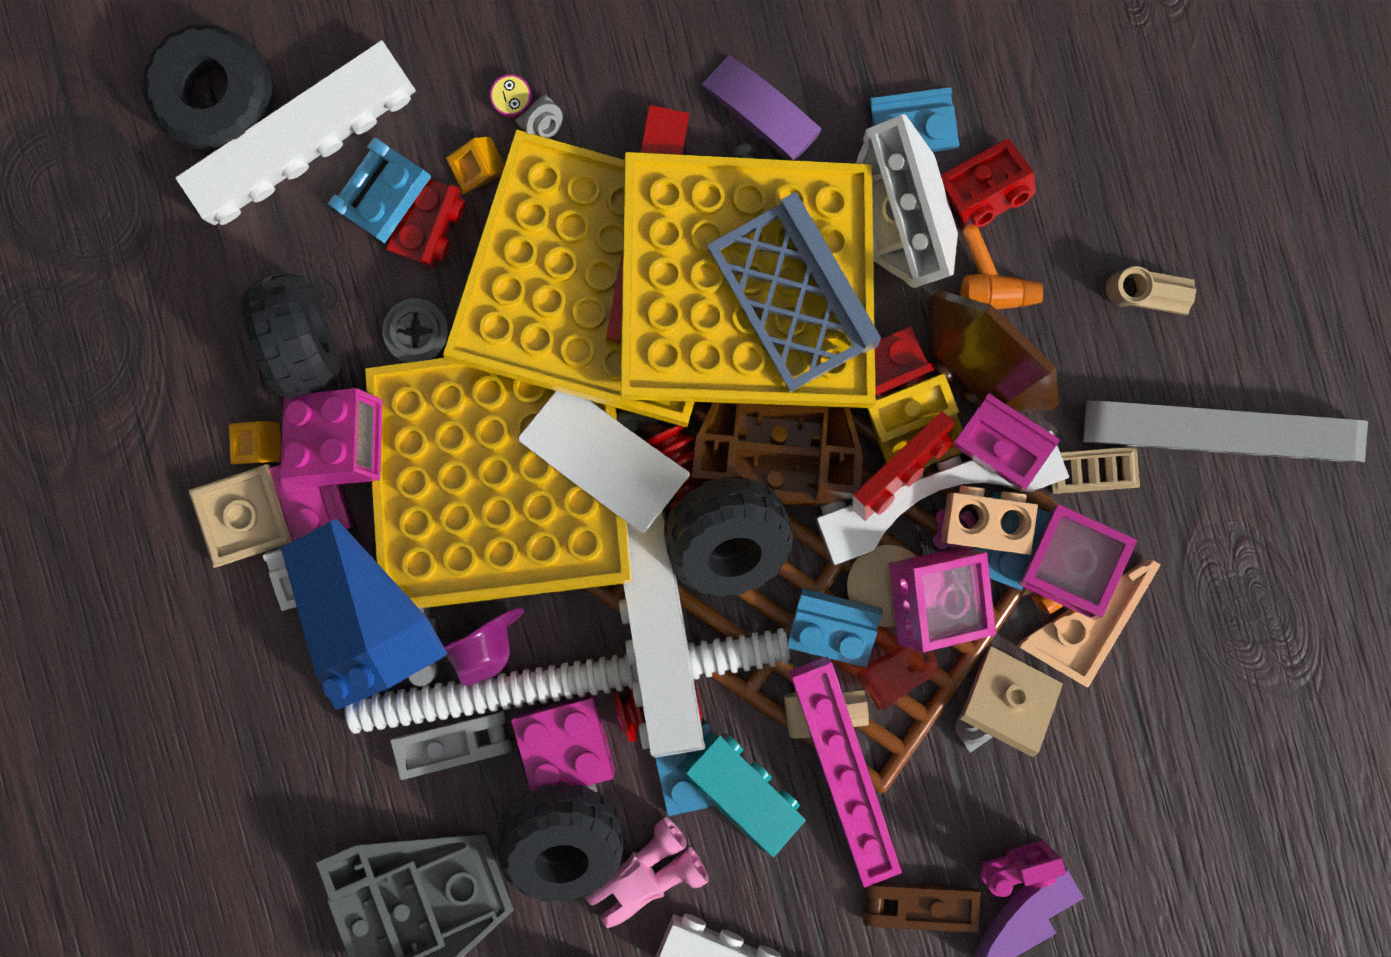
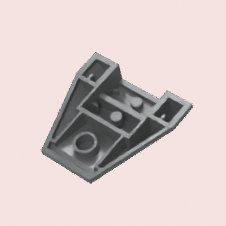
[315,834,514,957]

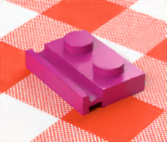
[954,394,1060,492]
[269,465,354,541]

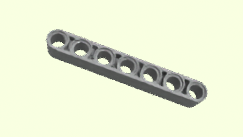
[1083,401,1368,462]

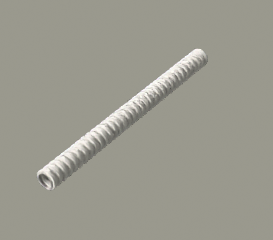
[345,628,790,734]

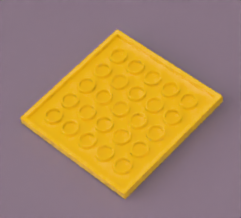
[443,130,694,427]
[620,152,876,408]
[365,358,633,608]

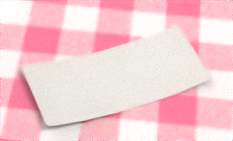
[519,391,690,533]

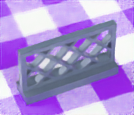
[707,192,881,393]

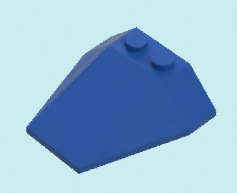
[281,519,447,710]

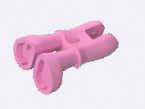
[585,817,709,928]

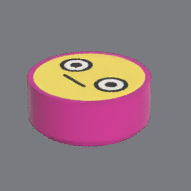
[490,75,532,118]

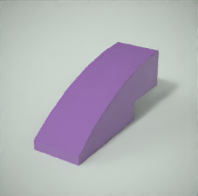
[701,55,821,161]
[974,866,1084,957]

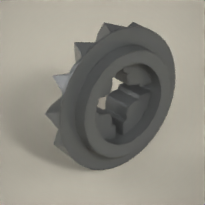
[383,298,449,363]

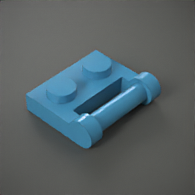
[328,137,431,244]

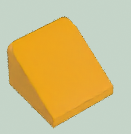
[446,137,505,194]
[229,421,281,464]

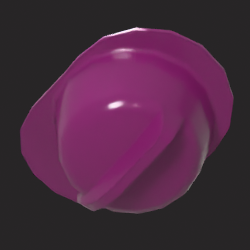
[444,608,524,686]

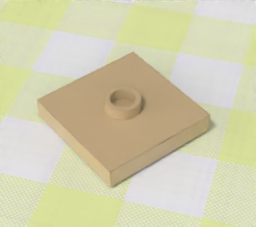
[188,465,293,568]
[960,646,1063,757]

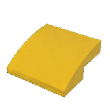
[867,373,963,468]

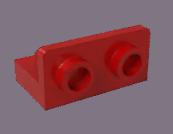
[941,138,1035,230]
[387,179,466,269]
[875,327,934,400]

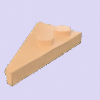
[1017,559,1161,688]

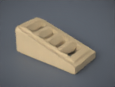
[1051,447,1140,494]

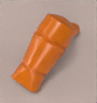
[960,224,1043,310]

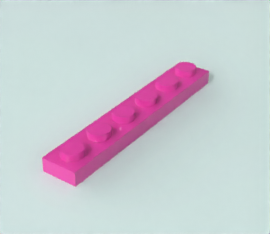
[788,656,902,888]

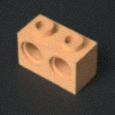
[941,486,1038,555]

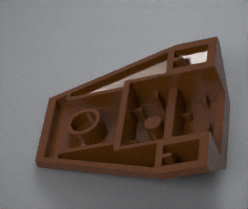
[927,290,1059,412]
[692,402,863,507]

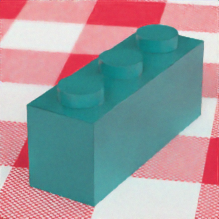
[676,732,806,858]

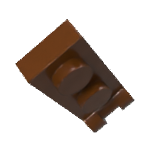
[863,881,981,933]

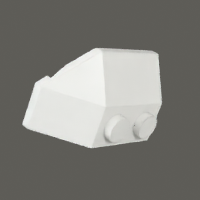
[856,114,958,288]

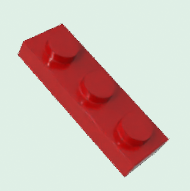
[853,411,954,521]

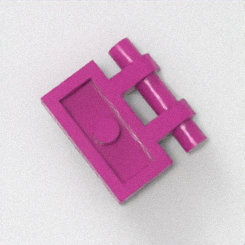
[980,840,1066,897]

